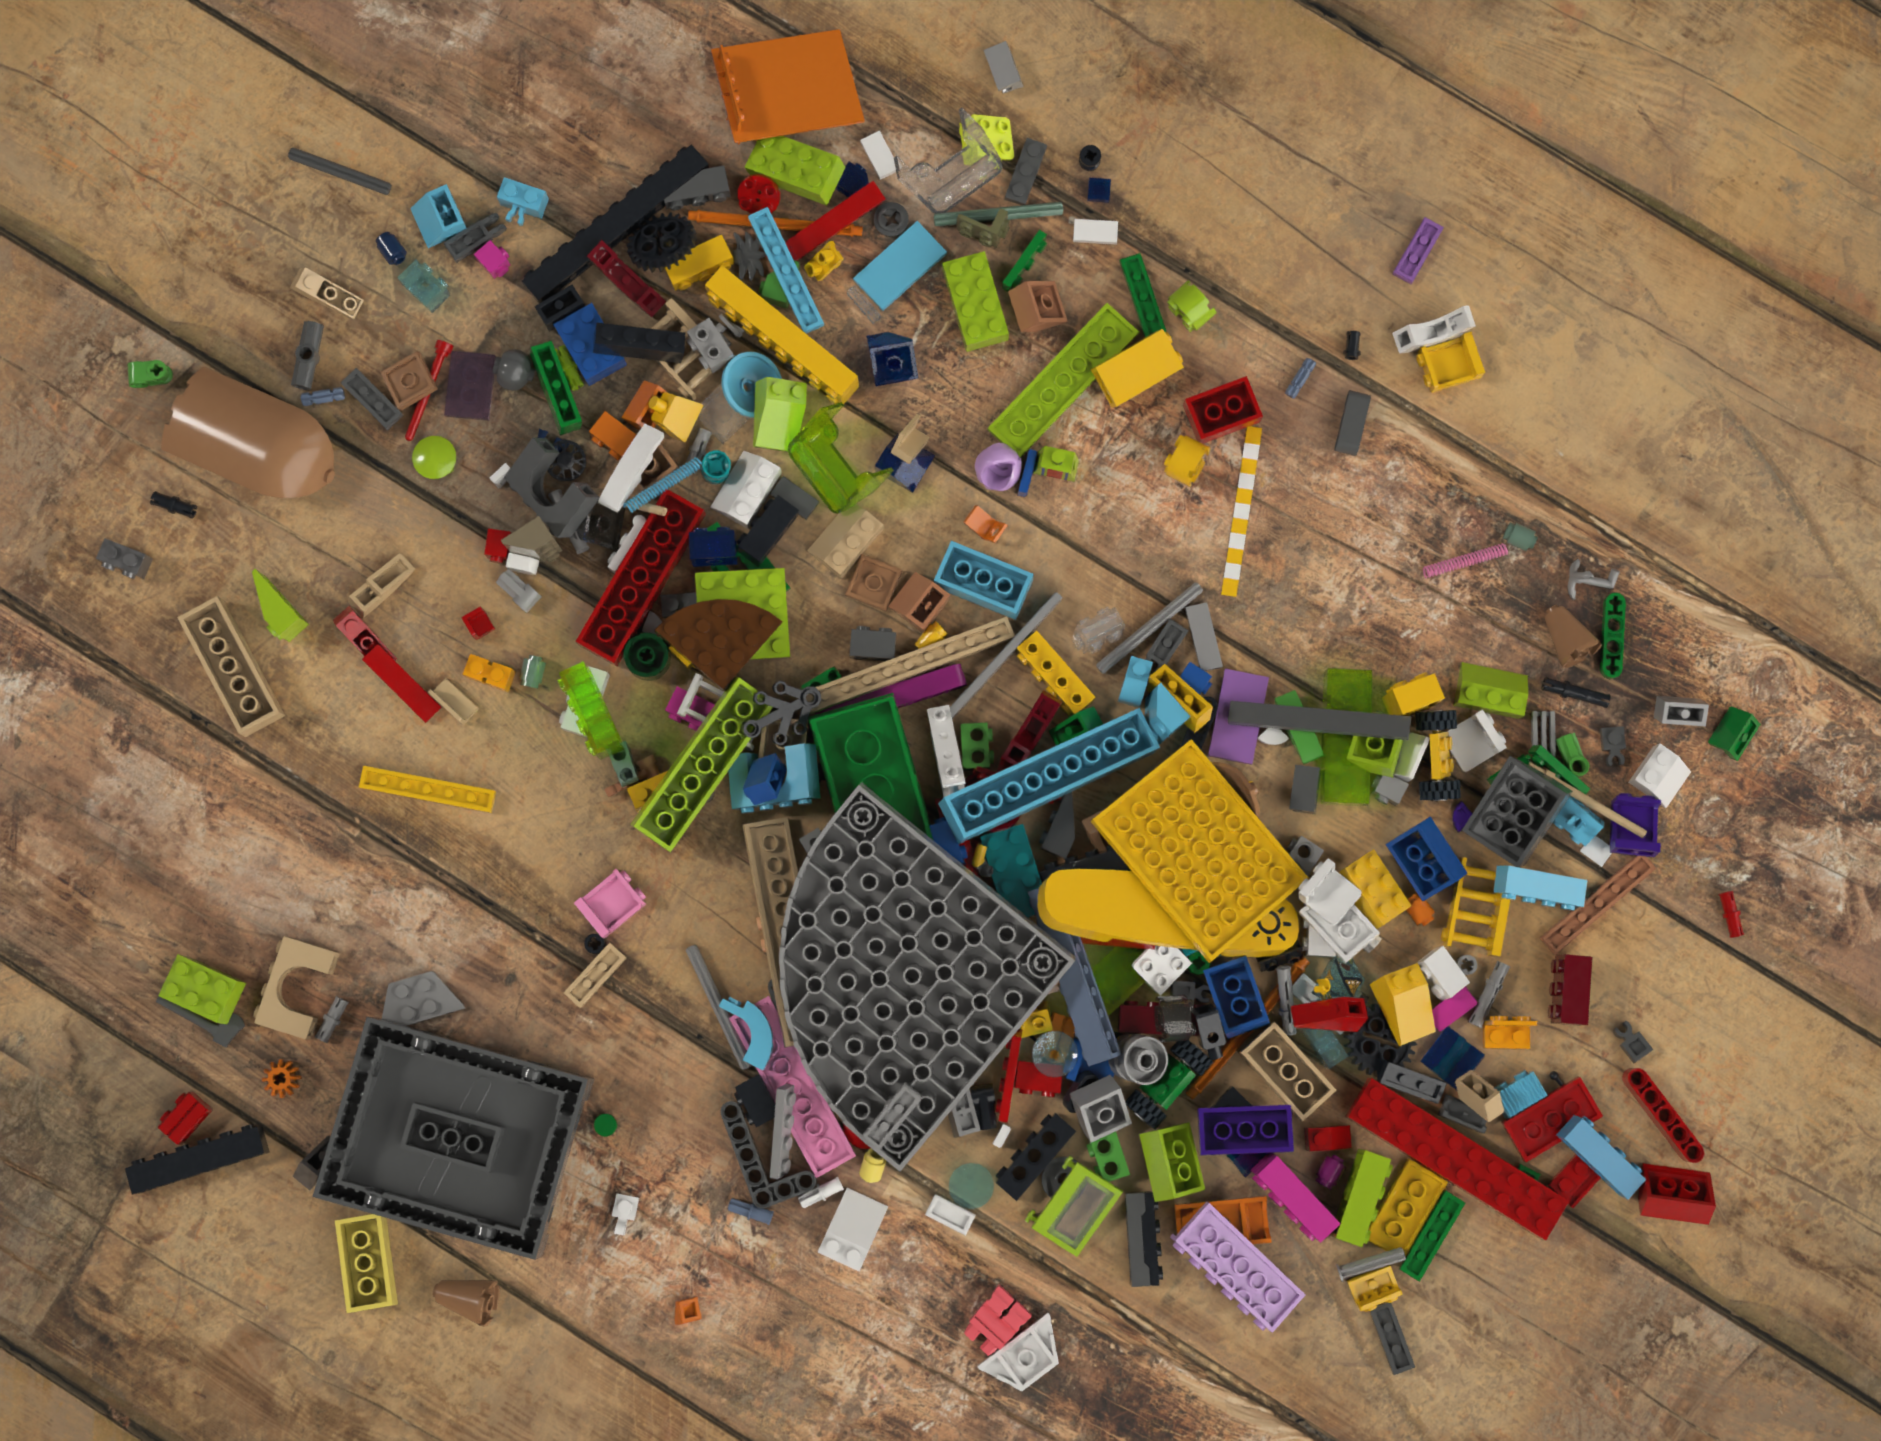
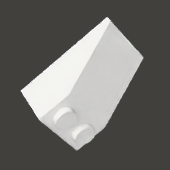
[818,1188,888,1271]

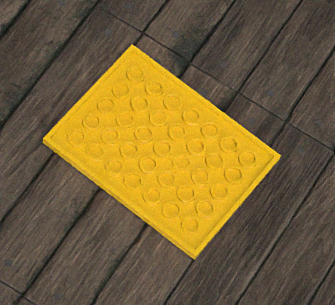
[1090,739,1309,963]

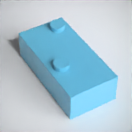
[934,541,1033,620]

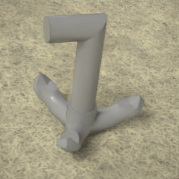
[1567,559,1620,600]

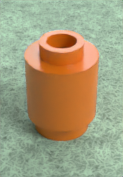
[1406,892,1436,926]

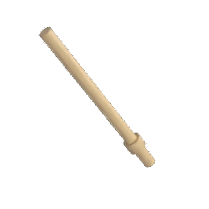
[1528,762,1647,838]

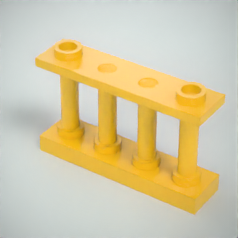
[1441,857,1510,957]

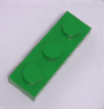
[1002,229,1047,292]
[1528,745,1590,794]

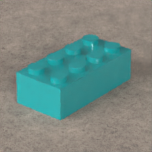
[980,824,1042,918]

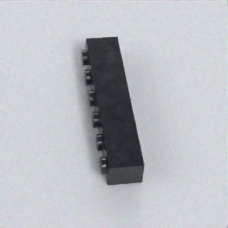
[125,1124,270,1195]

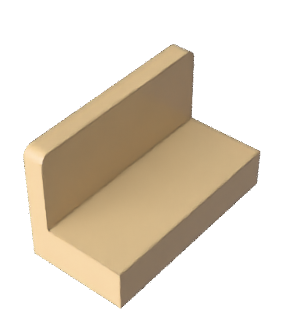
[891,414,930,464]
[428,678,479,725]

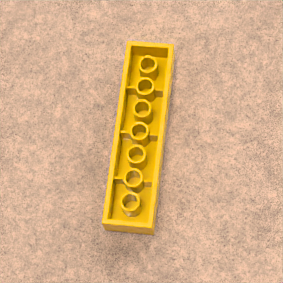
[705,266,859,406]

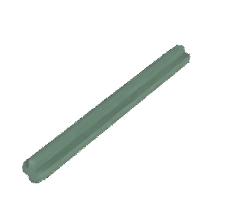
[934,202,1064,226]

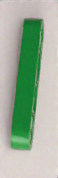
[1600,592,1626,680]

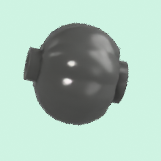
[493,349,535,391]

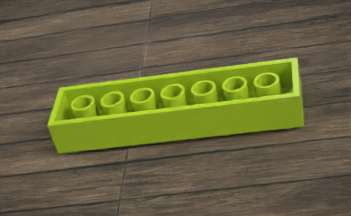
[630,677,773,852]

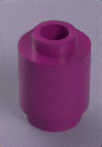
[1315,1154,1347,1190]

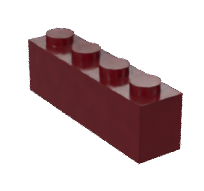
[1118,1001,1210,1037]

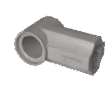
[496,569,542,613]

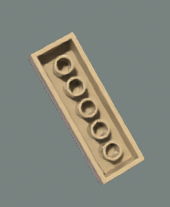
[177,596,285,737]

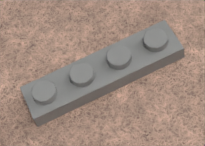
[770,1084,796,1179]

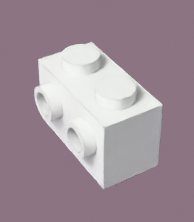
[1415,946,1470,1001]

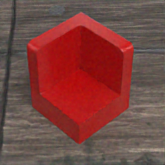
[461,606,495,640]

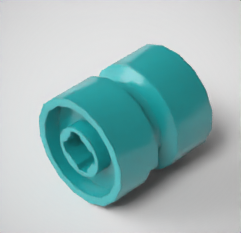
[701,450,731,485]

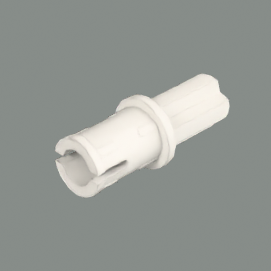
[798,1177,844,1208]

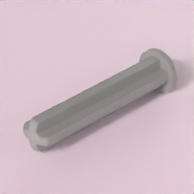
[1336,1248,1406,1282]

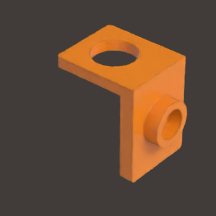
[963,505,1008,543]

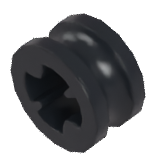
[584,934,606,954]

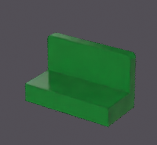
[1708,706,1761,761]

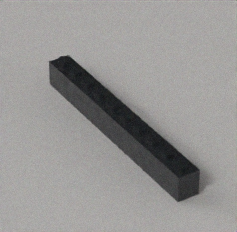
[522,144,709,304]

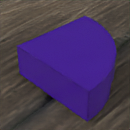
[1452,801,1472,833]

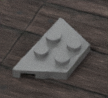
[382,971,466,1026]

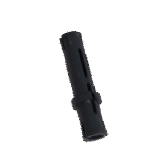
[1541,677,1611,708]

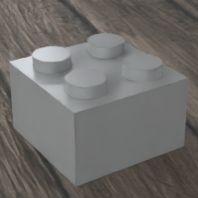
[1070,1075,1132,1142]

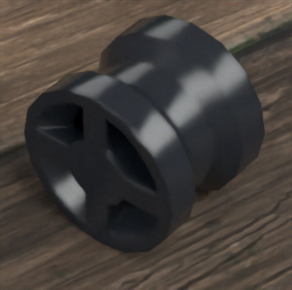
[1079,145,1101,171]

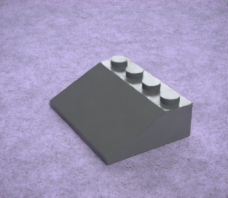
[1462,756,1573,868]

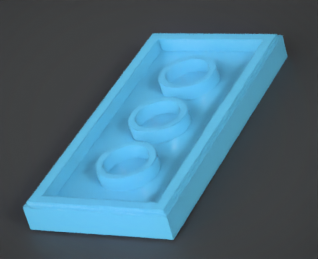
[853,221,947,311]

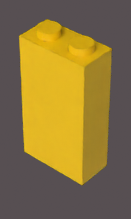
[1090,329,1184,408]

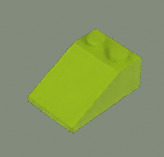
[753,377,807,453]
[252,569,309,642]

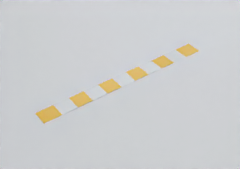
[1221,426,1262,597]

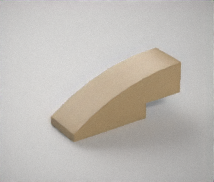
[348,553,415,618]

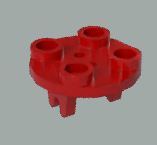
[738,174,780,214]

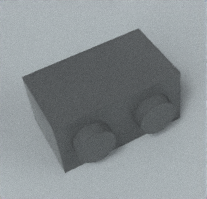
[849,626,896,661]

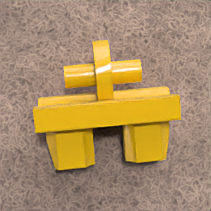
[804,241,844,281]

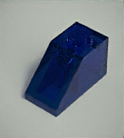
[835,161,873,213]

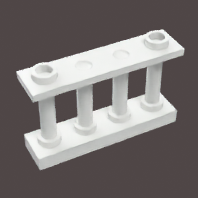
[927,705,965,797]

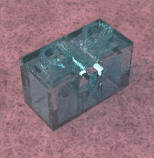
[397,260,450,313]
[1301,1028,1349,1069]

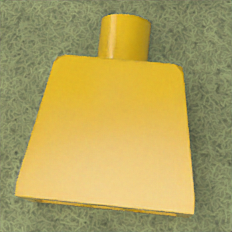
[648,392,704,443]

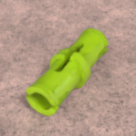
[555,345,584,391]

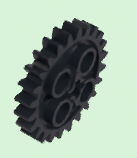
[626,212,697,273]
[1344,1004,1417,1077]

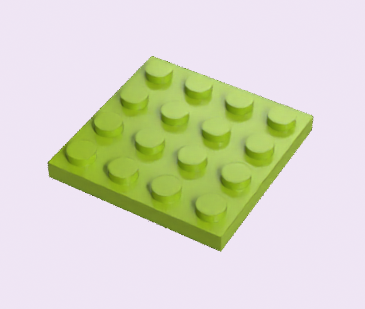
[695,568,790,660]

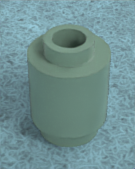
[1503,522,1538,551]
[519,655,546,689]

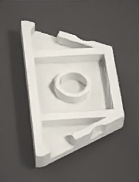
[977,1312,1059,1391]

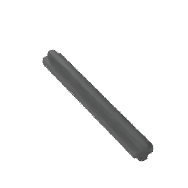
[288,147,392,195]

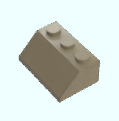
[501,516,563,563]

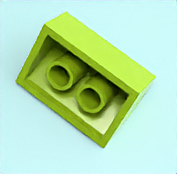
[1453,662,1528,719]

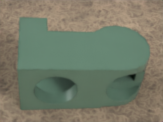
[607,741,640,787]

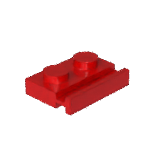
[1547,1154,1601,1208]

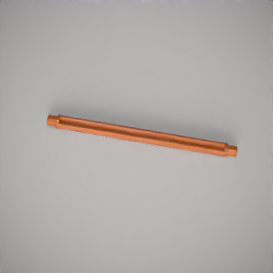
[688,209,863,237]
[1185,956,1310,1100]

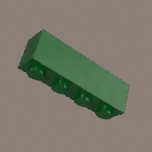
[530,341,582,436]

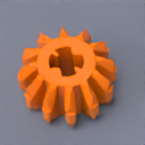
[262,1059,302,1098]

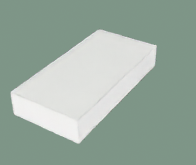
[860,131,899,180]
[1073,219,1118,245]
[925,1194,976,1236]

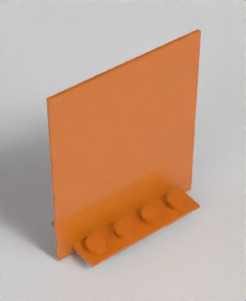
[711,29,865,145]

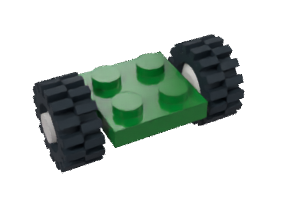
[1125,1036,1213,1130]

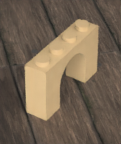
[253,936,340,1040]

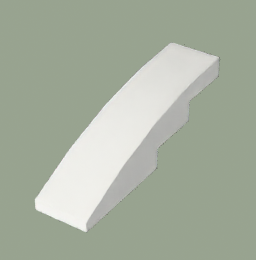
[598,424,664,513]

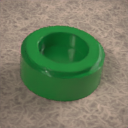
[594,1114,618,1137]

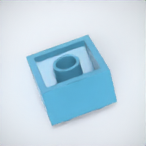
[1145,683,1190,745]

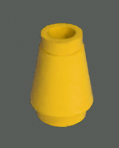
[915,621,948,649]

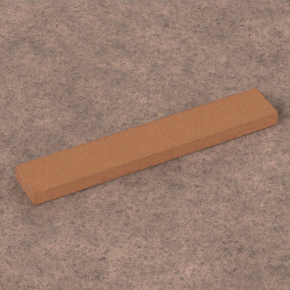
[1539,856,1656,955]

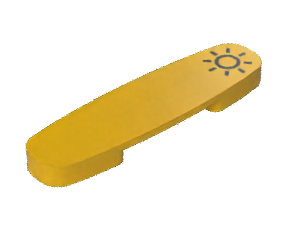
[1037,869,1299,957]

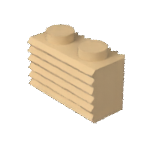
[1455,1070,1504,1122]

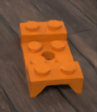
[1174,1195,1272,1244]

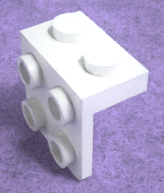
[1447,710,1507,772]
[1298,858,1361,926]
[1132,946,1192,996]

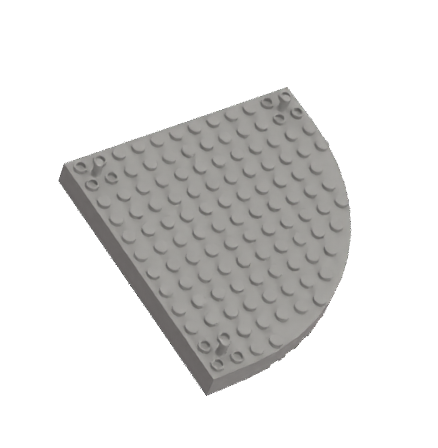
[779,782,1076,1171]

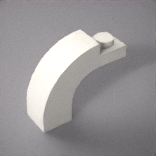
[1392,306,1476,353]

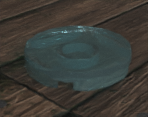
[948,1163,994,1209]

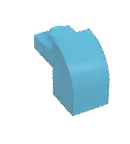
[1118,656,1153,708]

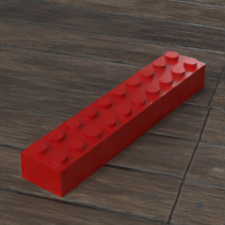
[1345,1078,1569,1241]

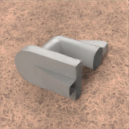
[715,313,744,347]

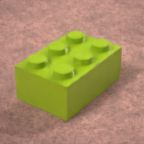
[158,954,246,1025]
[1139,1122,1205,1202]

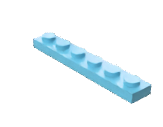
[748,207,824,334]

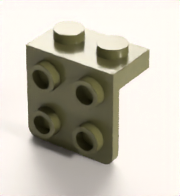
[957,208,1010,248]

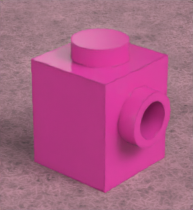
[474,240,511,279]

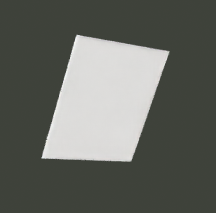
[1580,836,1612,867]

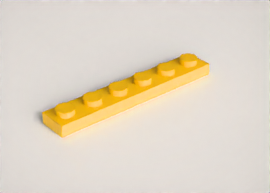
[359,766,496,813]

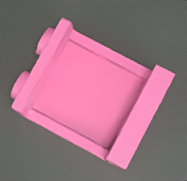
[574,869,646,939]

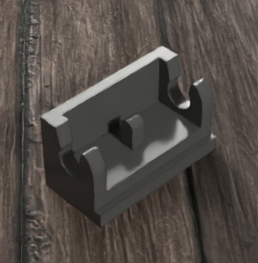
[1289,765,1321,815]
[1438,1094,1487,1134]

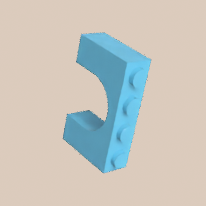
[728,743,820,813]

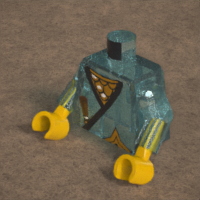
[1311,955,1369,1004]

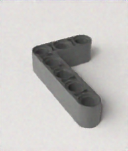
[720,1101,817,1208]

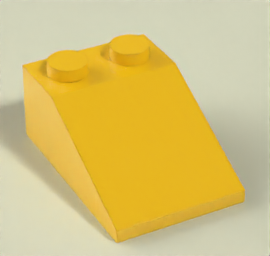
[1369,963,1436,1046]

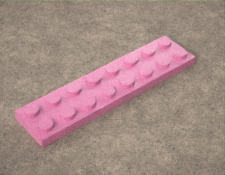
[729,996,856,1178]

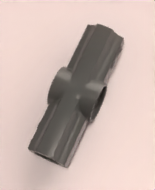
[291,321,324,390]

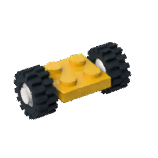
[1415,710,1461,801]

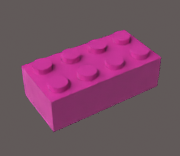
[1250,1153,1340,1243]

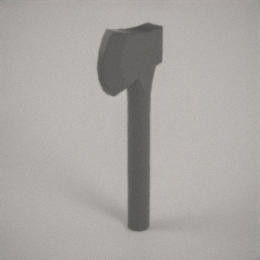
[156,997,245,1048]

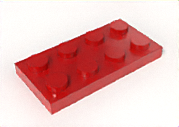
[1501,1076,1603,1163]

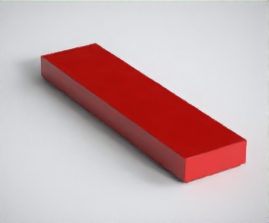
[362,644,442,723]

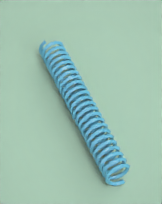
[623,457,702,513]

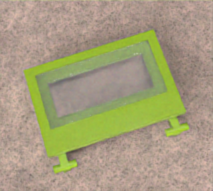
[1025,1156,1123,1257]

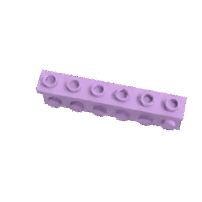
[1170,1201,1305,1333]

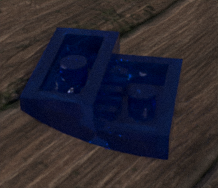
[1420,1026,1485,1091]

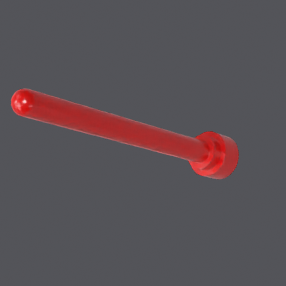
[405,340,454,441]

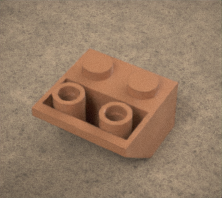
[888,572,950,633]

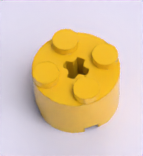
[1164,435,1210,487]

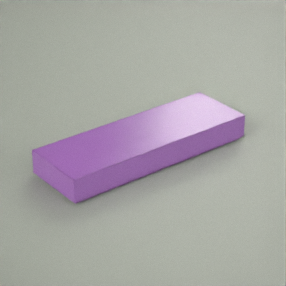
[1392,217,1444,284]

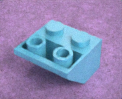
[410,184,467,248]

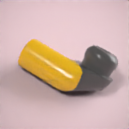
[972,844,993,877]

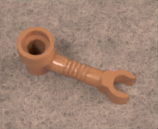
[604,754,660,797]

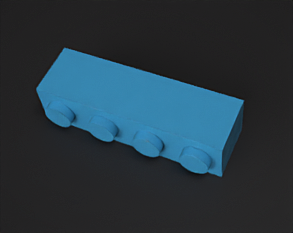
[1556,1115,1646,1200]

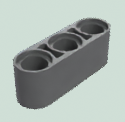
[1334,390,1371,456]

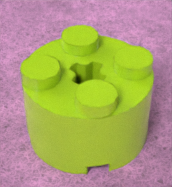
[1167,280,1217,333]

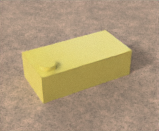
[335,1214,398,1313]

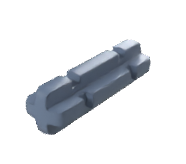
[1285,358,1316,399]
[301,387,345,406]

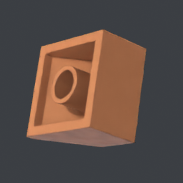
[1008,281,1068,332]

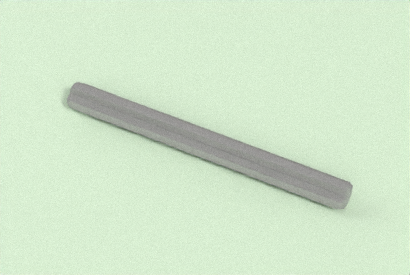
[1096,582,1203,673]
[686,945,752,1070]

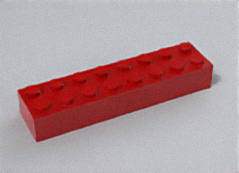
[575,489,706,667]

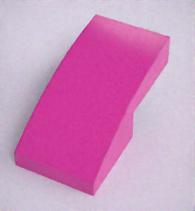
[1432,986,1478,1032]

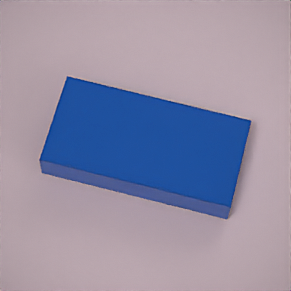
[1018,449,1038,497]

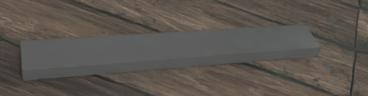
[1228,701,1411,740]

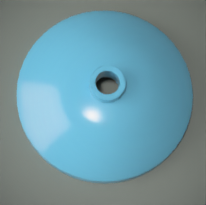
[721,352,782,418]

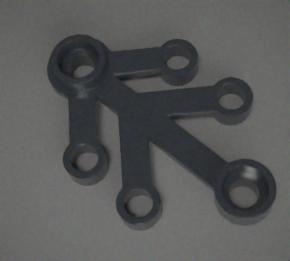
[741,681,821,745]

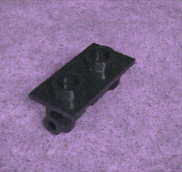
[1256,939,1303,972]

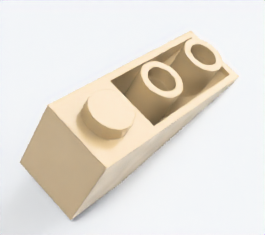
[290,267,364,319]

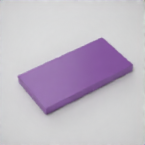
[1208,669,1269,765]

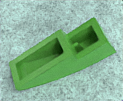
[1275,690,1324,765]

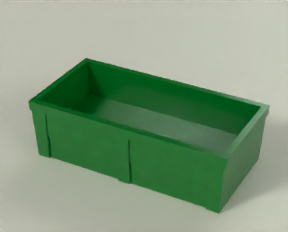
[808,693,934,841]

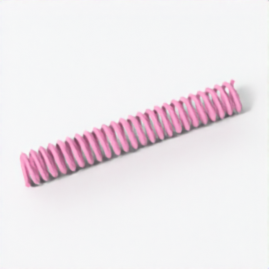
[1423,543,1508,579]

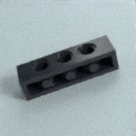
[995,1113,1076,1201]

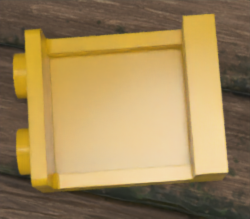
[1416,332,1485,393]

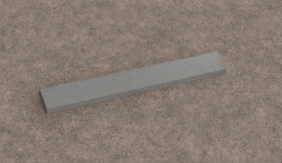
[950,592,1063,720]

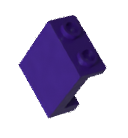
[1610,793,1661,857]

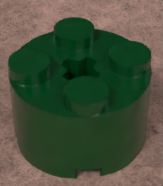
[624,633,671,681]

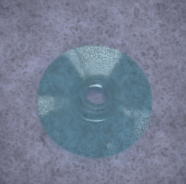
[1032,1031,1078,1077]

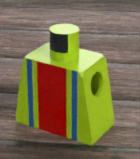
[1034,446,1079,482]

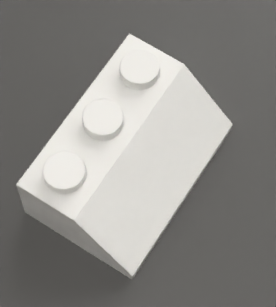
[710,451,782,529]

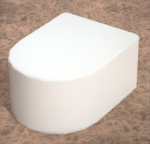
[506,553,539,575]

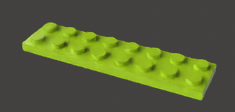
[987,303,1139,458]

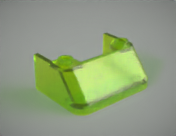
[788,402,894,514]

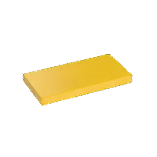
[1368,1158,1448,1258]

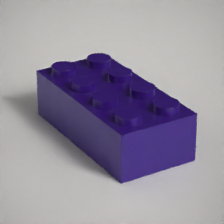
[1197,1105,1294,1156]

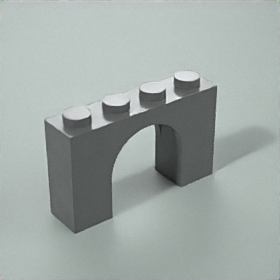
[504,437,600,538]

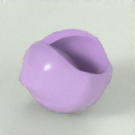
[975,443,1022,491]

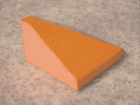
[674,1296,702,1325]

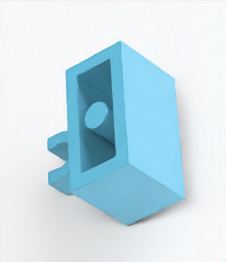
[497,177,549,226]
[1553,796,1604,846]

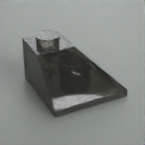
[576,501,625,551]

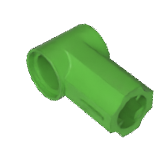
[1556,733,1590,778]

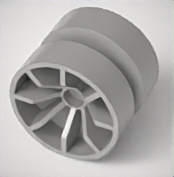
[1108,1033,1168,1085]

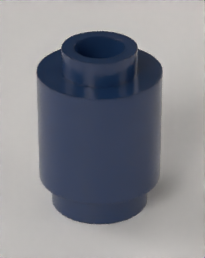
[376,232,407,265]

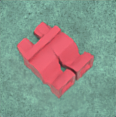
[964,1284,1032,1356]

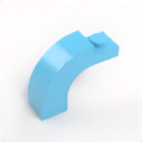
[719,997,773,1070]

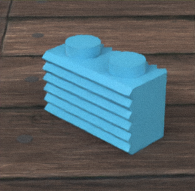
[1494,1070,1547,1118]

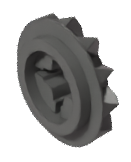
[874,202,909,237]

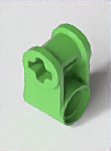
[127,360,173,388]

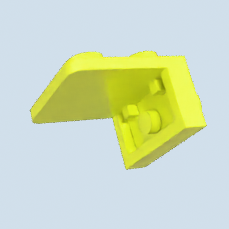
[959,114,1014,166]

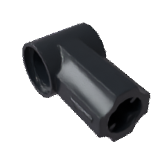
[970,1083,997,1130]

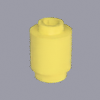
[859,1148,886,1183]

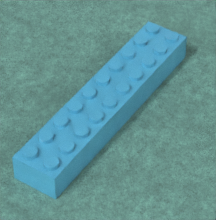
[938,708,1160,844]

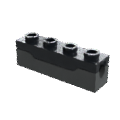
[1124,1191,1163,1287]

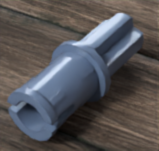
[728,1198,774,1225]

